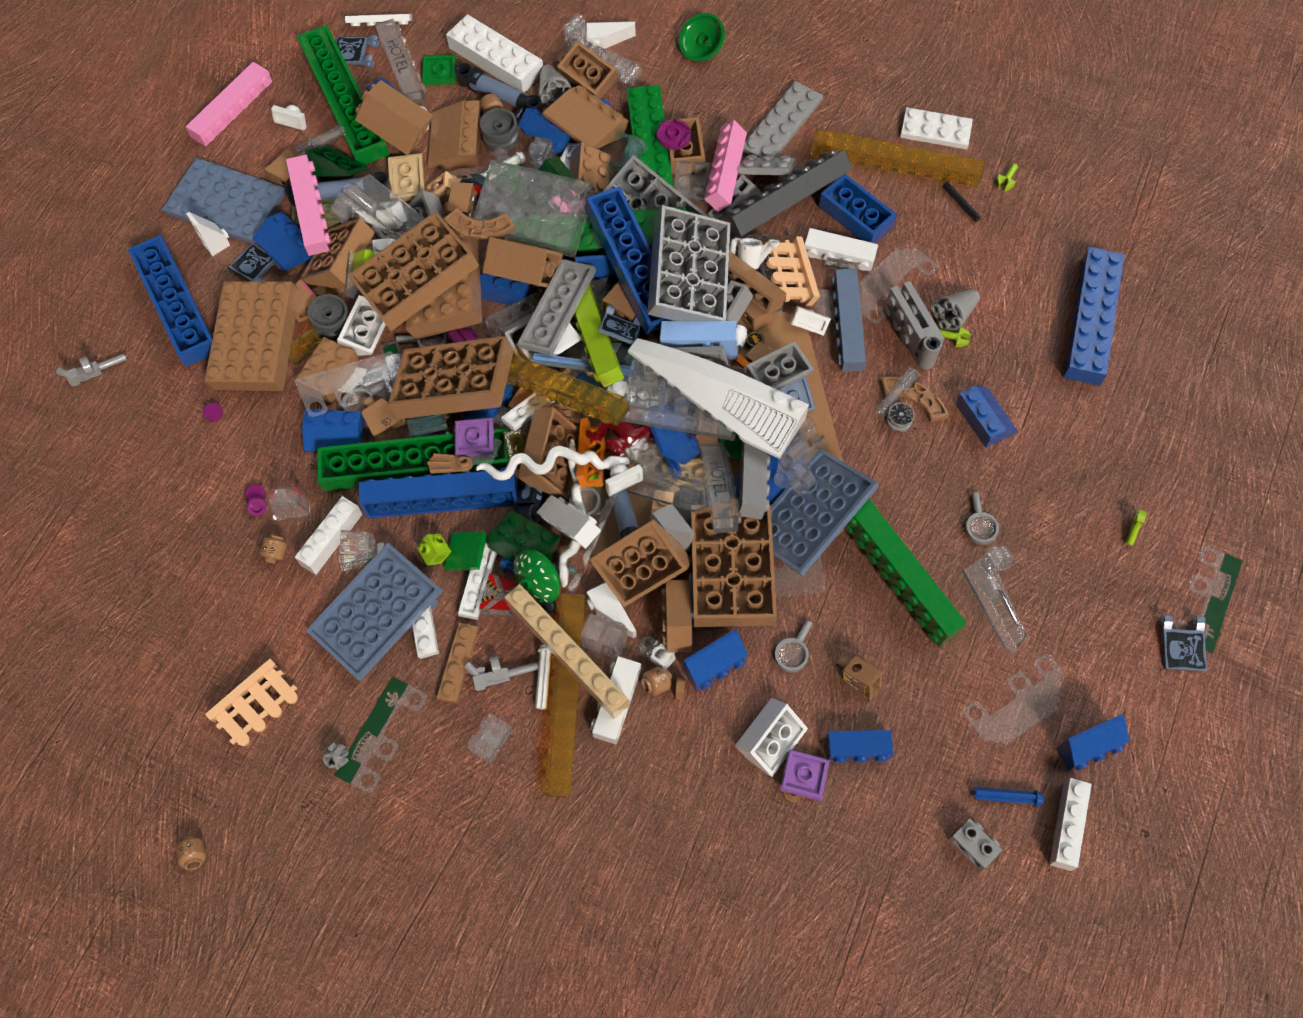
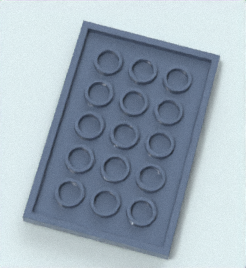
[162,157,286,244]
[771,448,879,576]
[306,543,443,682]

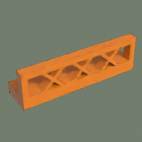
[576,418,607,488]

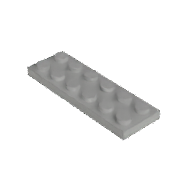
[743,81,823,158]
[517,259,596,356]

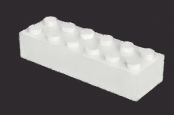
[446,14,543,93]

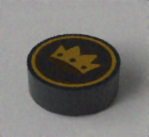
[746,331,764,349]

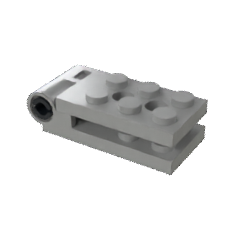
[885,281,944,370]

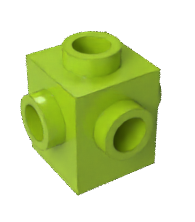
[417,534,451,566]

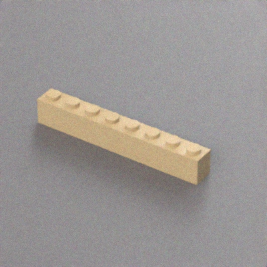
[505,584,629,719]

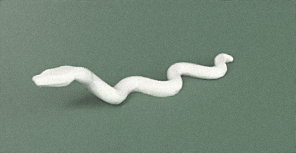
[558,439,586,587]
[476,446,630,481]

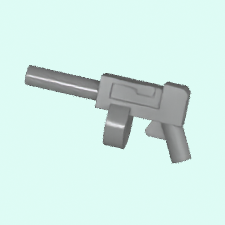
[56,353,127,387]
[464,655,538,691]

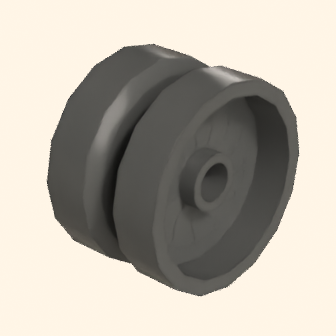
[480,108,519,153]
[307,294,349,341]

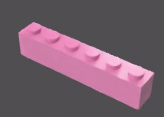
[186,62,272,146]
[704,120,747,212]
[286,154,331,256]

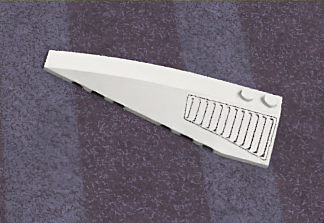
[628,338,809,459]

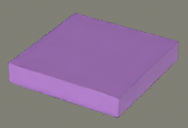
[455,417,494,457]
[780,749,830,802]

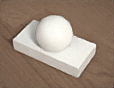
[271,105,307,130]
[790,306,831,336]
[605,464,643,496]

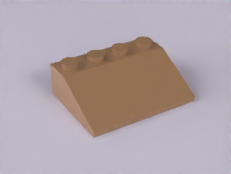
[542,85,628,149]
[427,100,482,168]
[298,218,375,288]
[518,407,580,501]
[589,519,692,607]

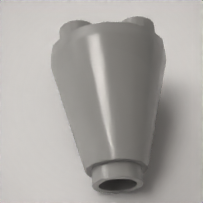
[539,64,571,106]
[931,289,980,330]

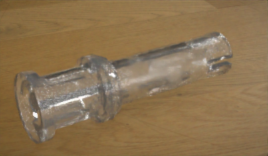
[297,125,345,156]
[874,366,921,417]

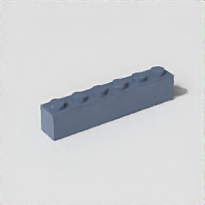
[831,269,866,372]

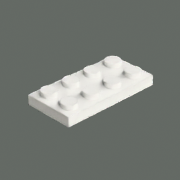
[900,107,973,149]

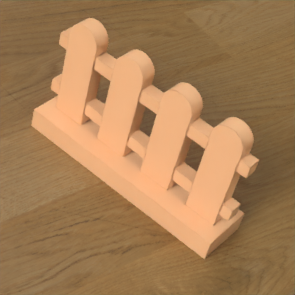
[764,236,820,306]
[205,659,298,746]

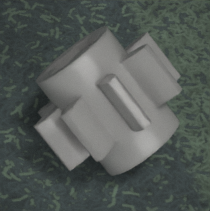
[322,742,349,770]

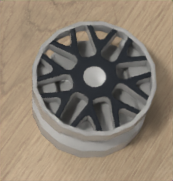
[886,402,915,432]

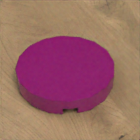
[657,119,691,150]

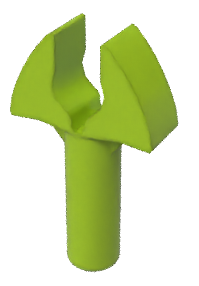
[996,163,1018,192]
[939,327,971,347]
[1126,509,1147,546]

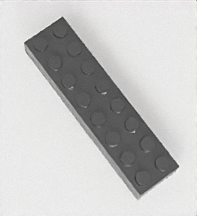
[718,149,853,237]

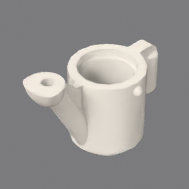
[729,238,780,269]

